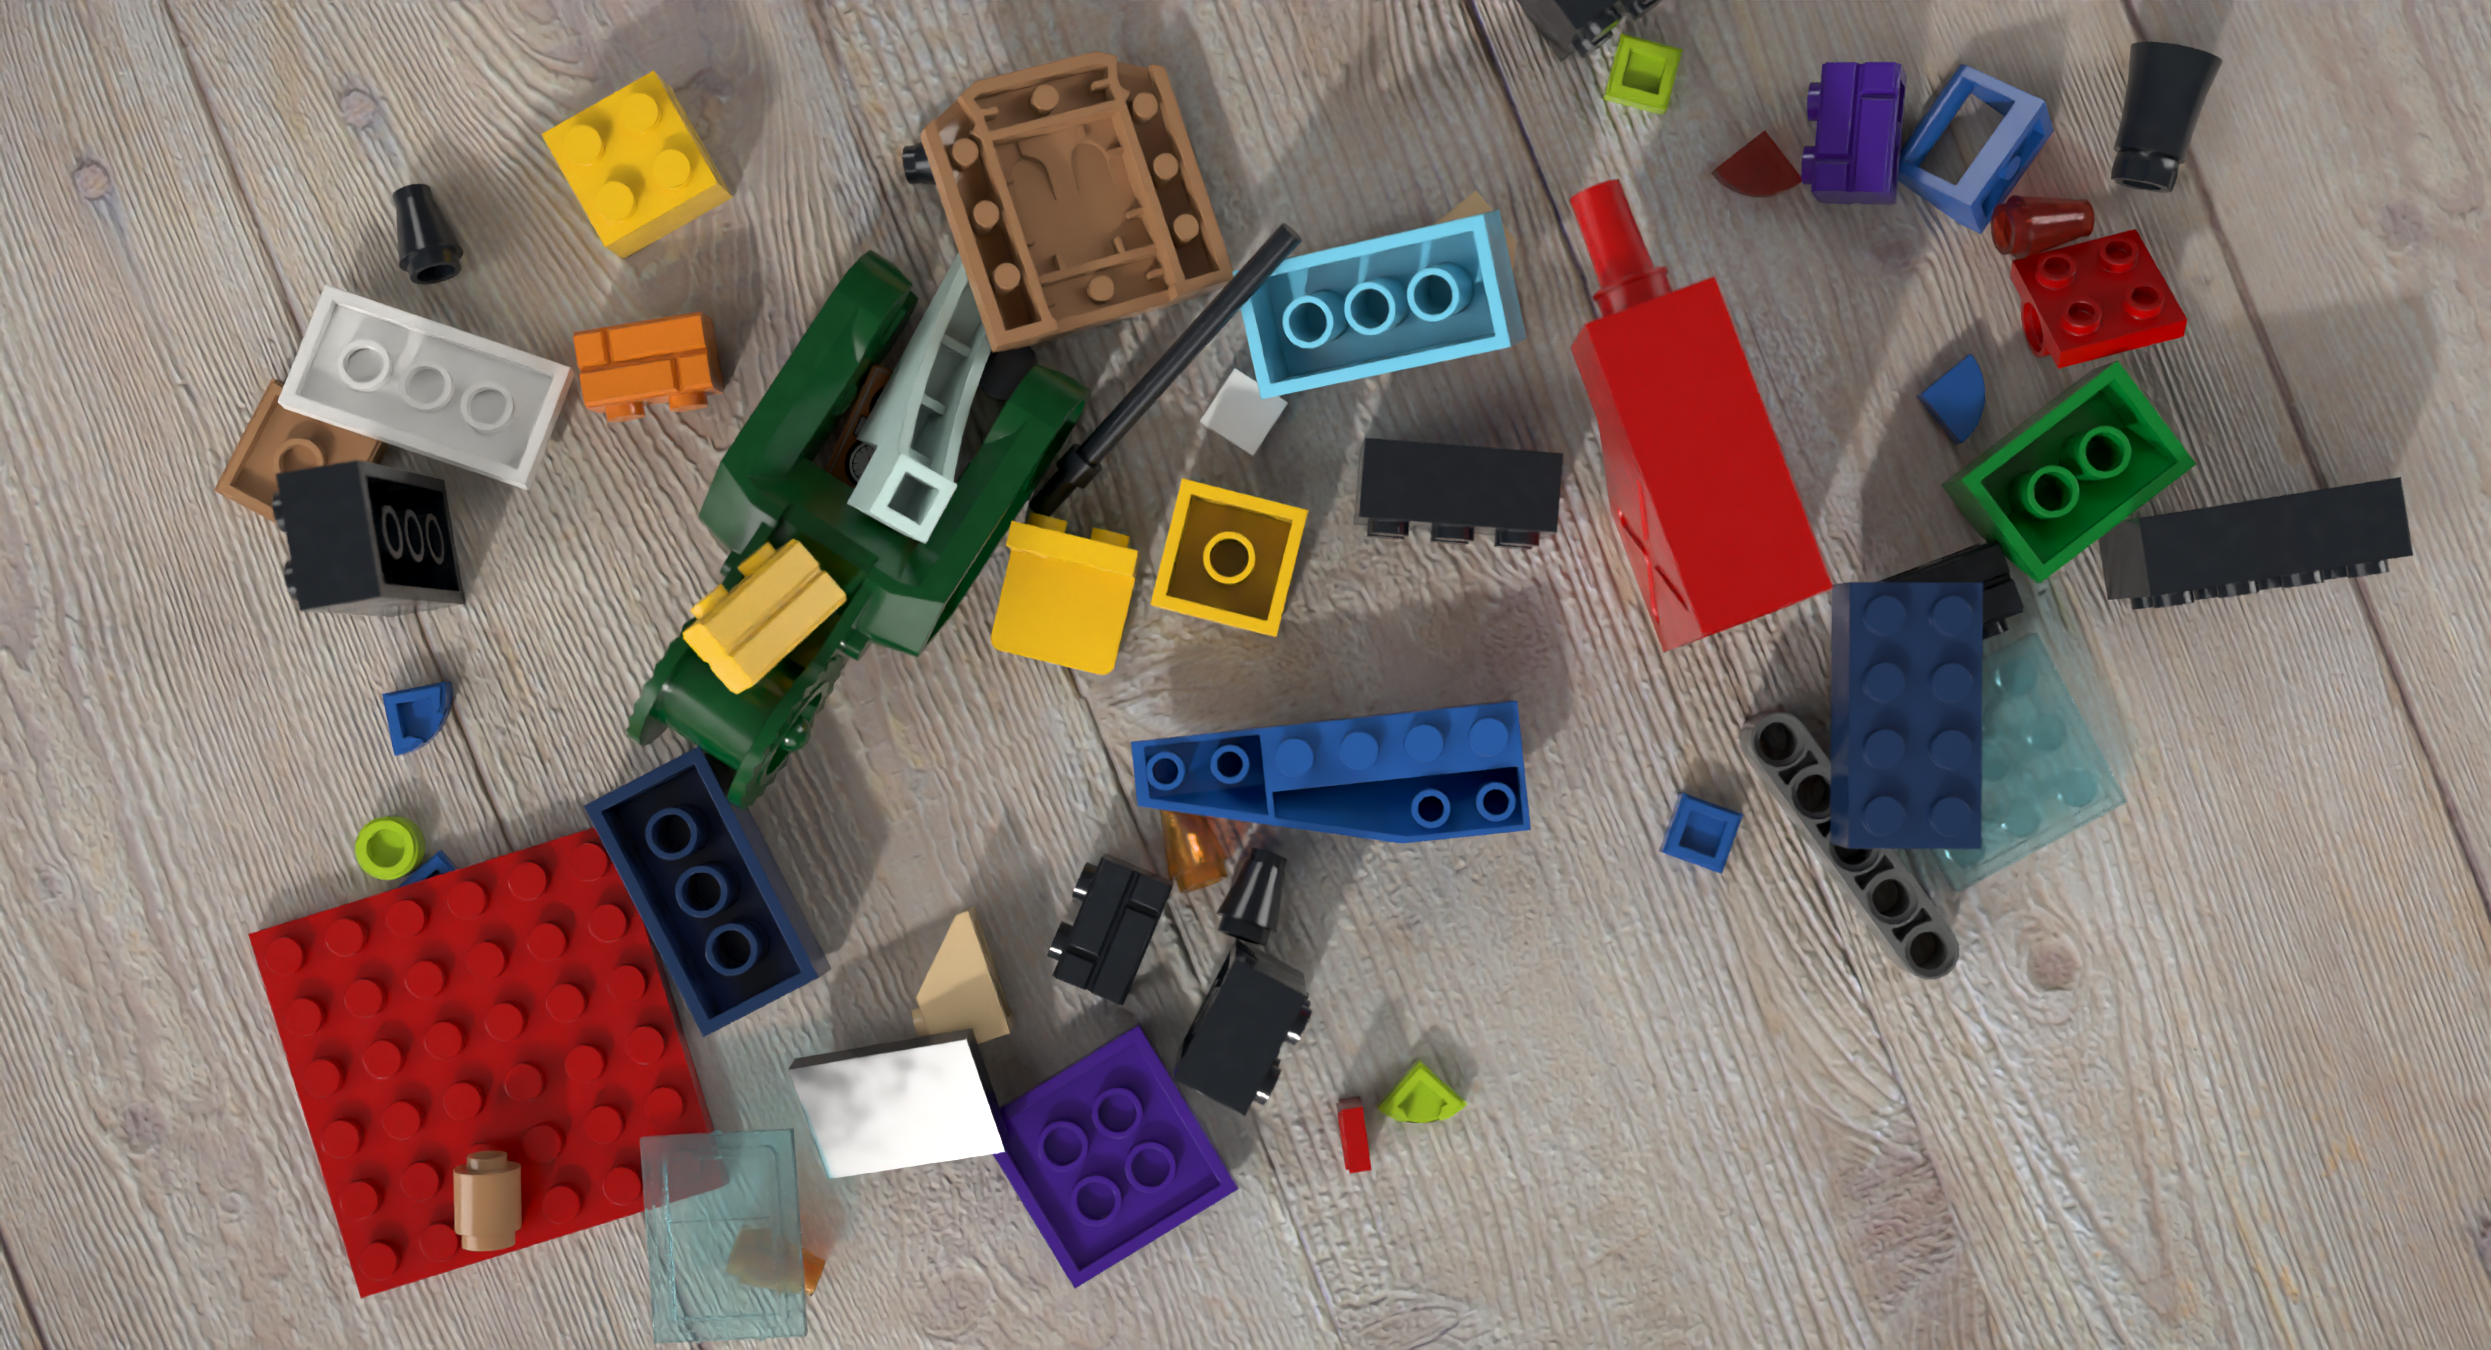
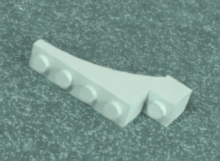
[847,252,991,544]

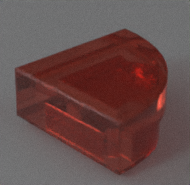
[1711,130,1802,198]

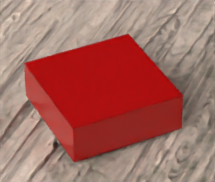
[1336,1096,1372,1174]

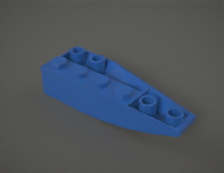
[1131,700,1531,844]

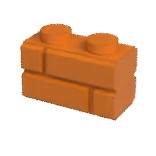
[573,311,724,422]

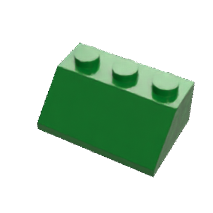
[1941,360,2196,583]

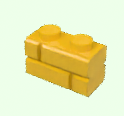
[682,539,847,694]

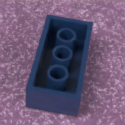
[1830,582,1983,849]
[584,747,832,1037]

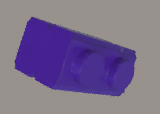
[1801,62,1907,205]

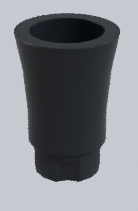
[2111,42,2223,193]

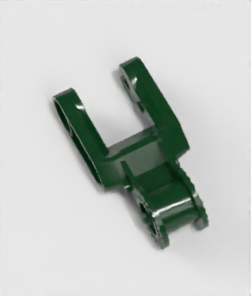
[626,250,1092,810]

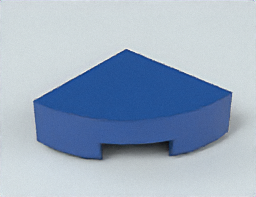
[1916,354,1985,445]
[382,682,452,756]

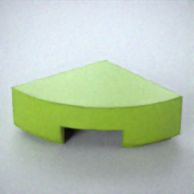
[1377,1058,1467,1123]

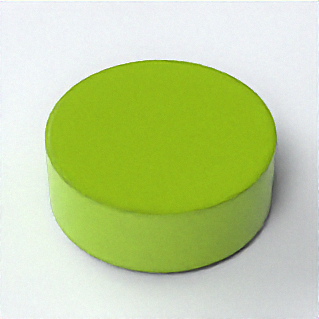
[355,815,425,880]

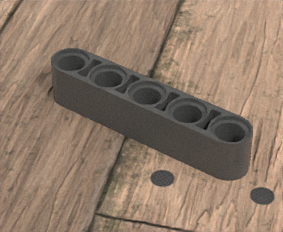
[1739,712,1959,980]

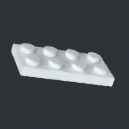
[278,284,575,491]

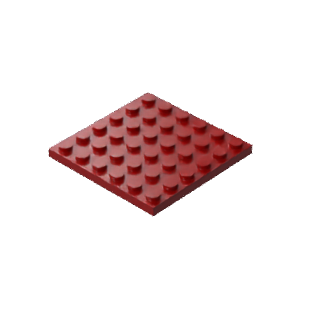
[248,827,730,1298]

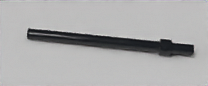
[1029,223,1302,517]

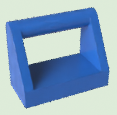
[1898,64,2054,234]

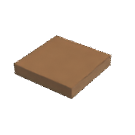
[214,378,389,523]

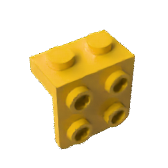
[990,513,1142,675]

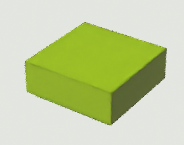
[1602,33,1683,115]

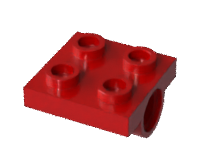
[2010,229,2188,369]

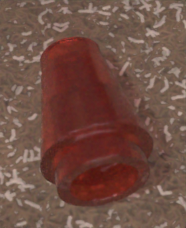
[1990,195,2095,259]

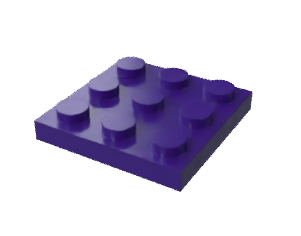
[993,1022,1239,1289]

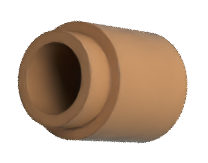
[453,1150,522,1251]

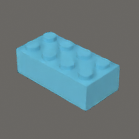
[1232,209,1526,399]

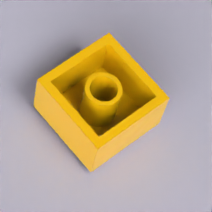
[541,70,733,259]
[1150,478,1308,638]

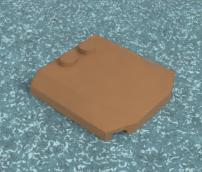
[920,51,1233,352]

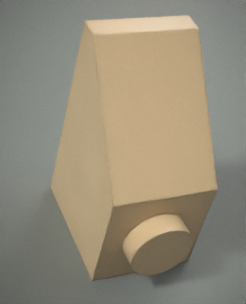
[912,905,1016,1044]

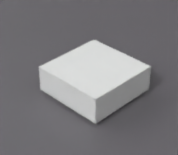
[1200,368,1288,457]

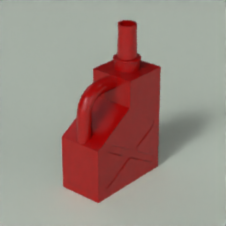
[1569,179,1834,652]

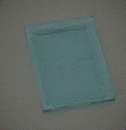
[640,1128,808,1344]

